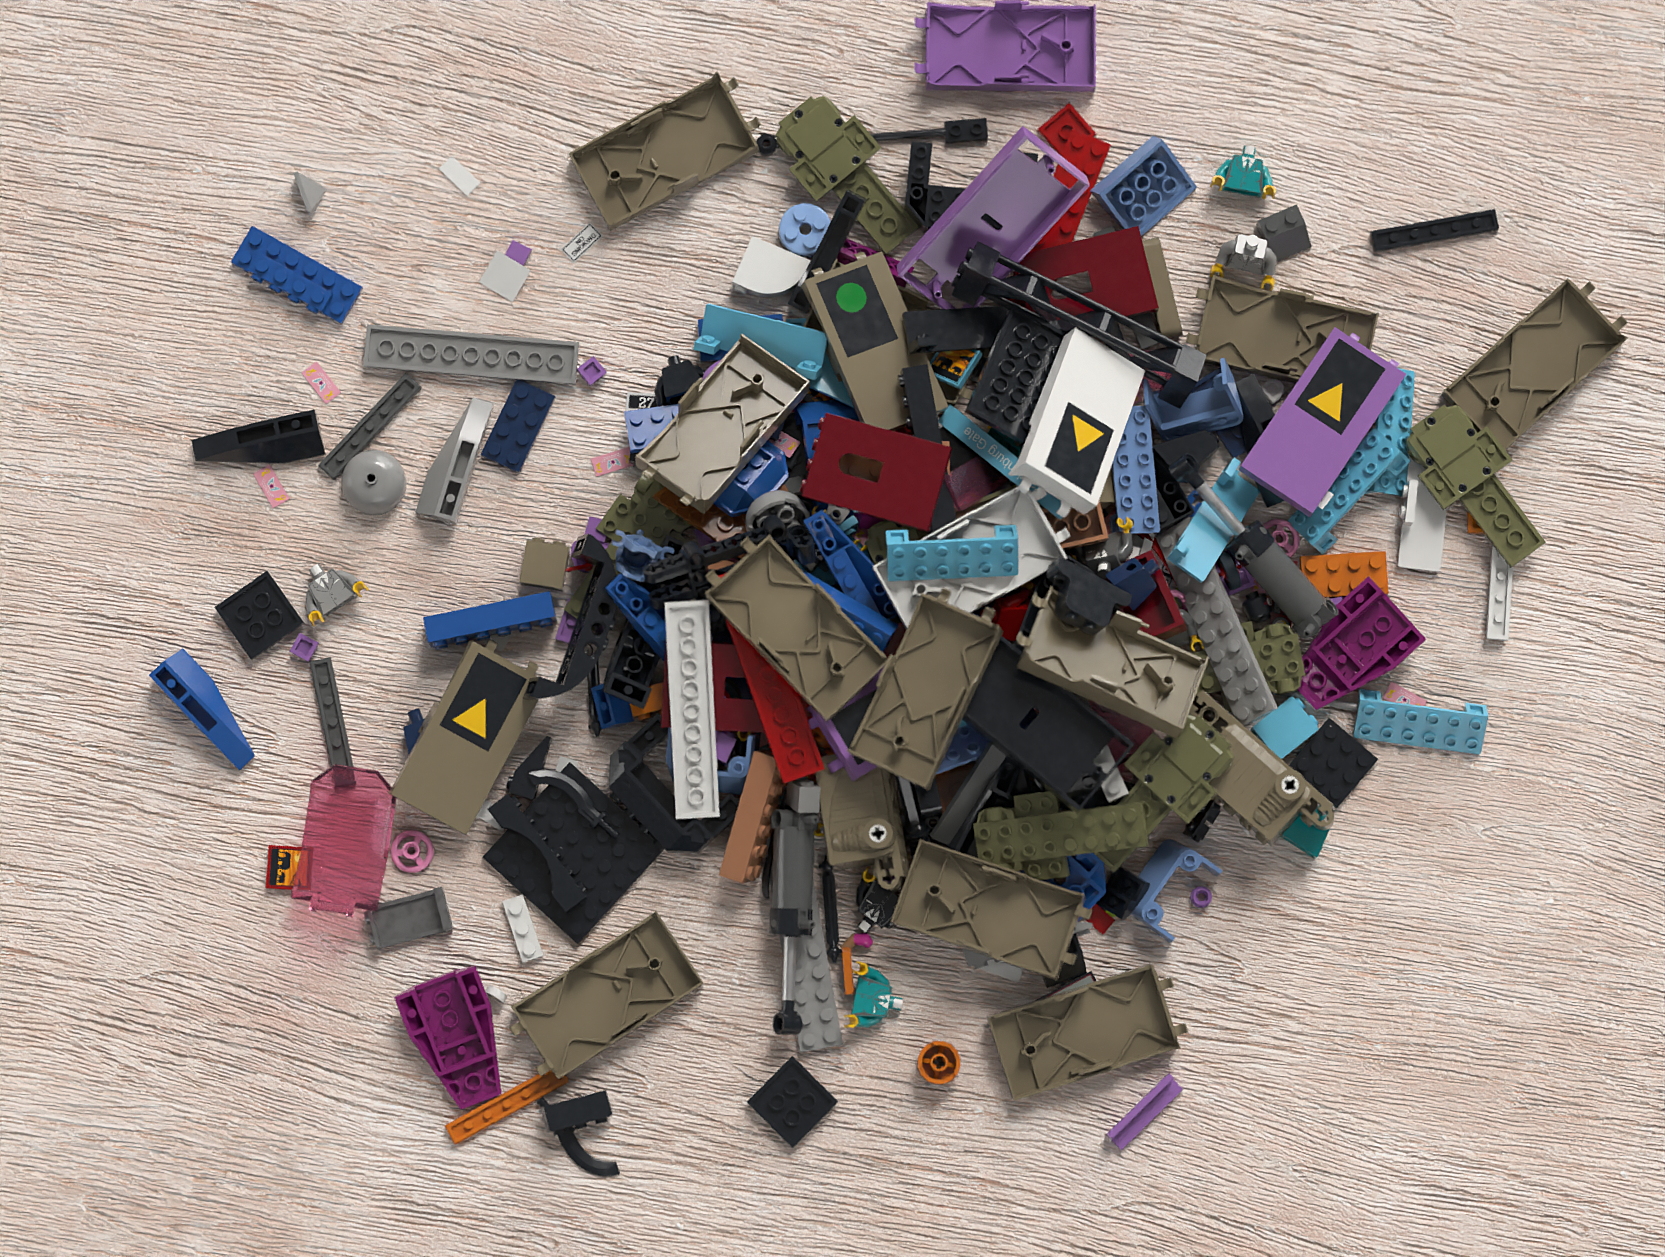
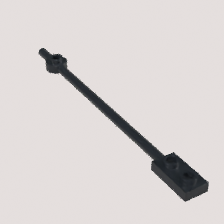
[756,118,988,156]

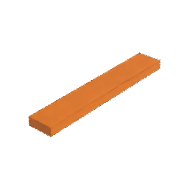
[445,1070,570,1145]

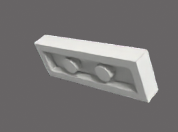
[502,894,543,963]

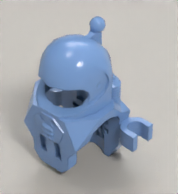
[612,529,674,582]

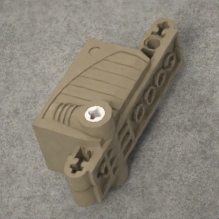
[1189,690,1334,846]
[814,754,909,892]

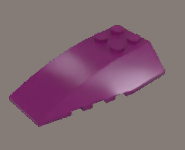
[1298,576,1427,710]
[394,965,501,1109]

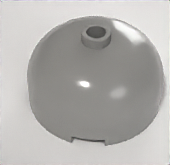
[341,450,407,515]
[745,490,810,532]

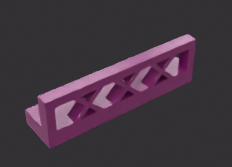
[837,238,914,292]

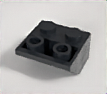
[1042,933,1087,988]

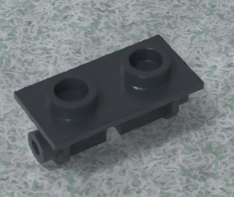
[1182,800,1221,843]

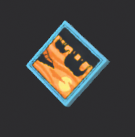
[930,350,982,389]

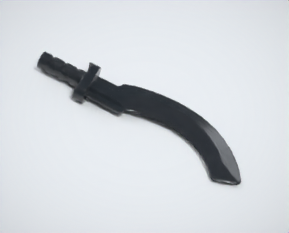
[528,770,619,839]
[536,1097,620,1176]

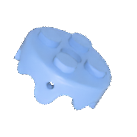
[779,203,831,258]

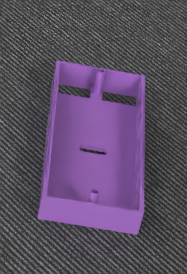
[897,126,1090,309]

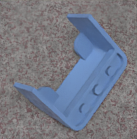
[1143,358,1243,441]
[666,728,761,795]
[1130,839,1223,943]

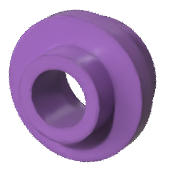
[1190,886,1212,908]

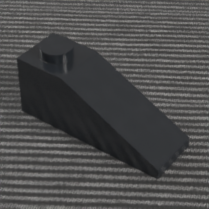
[506,736,552,801]

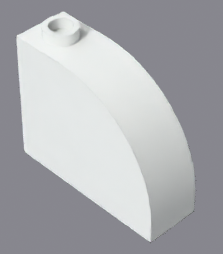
[732,236,811,298]

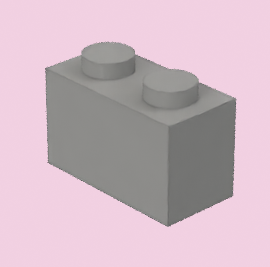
[786,776,820,813]

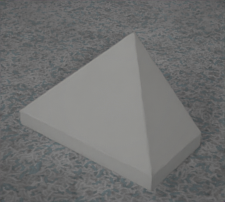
[293,172,327,216]

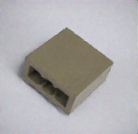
[520,538,570,591]

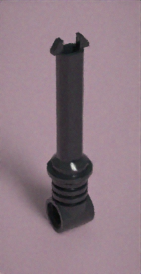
[894,774,931,861]

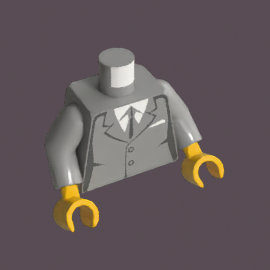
[1211,234,1277,291]
[306,564,369,627]

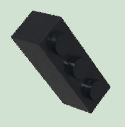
[541,1090,613,1136]

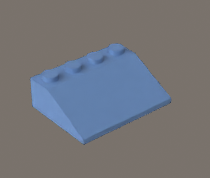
[1090,136,1197,236]

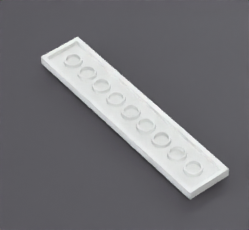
[665,600,719,819]

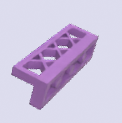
[1106,1073,1183,1150]

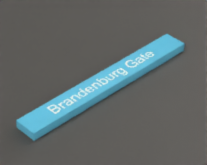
[938,404,1063,520]

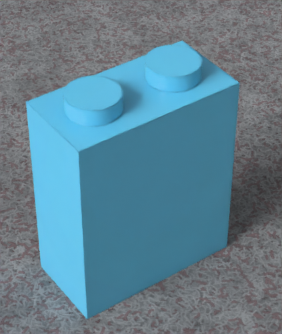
[1250,696,1319,759]

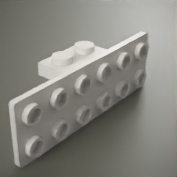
[1397,456,1447,572]

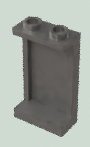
[364,887,454,949]

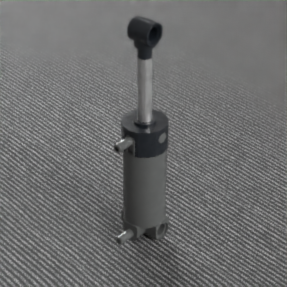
[1169,453,1338,638]
[769,809,819,1035]

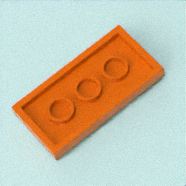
[1300,551,1389,598]

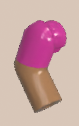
[840,933,873,950]

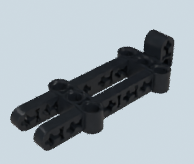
[643,515,817,609]

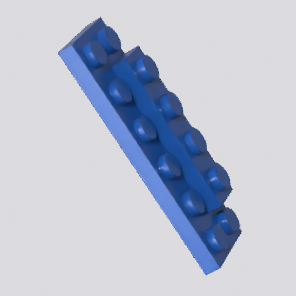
[231,226,363,324]

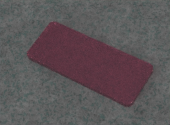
[945,455,1009,511]

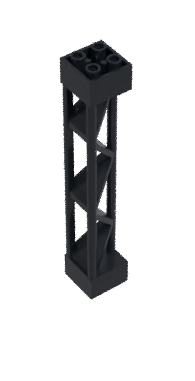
[951,241,1207,409]

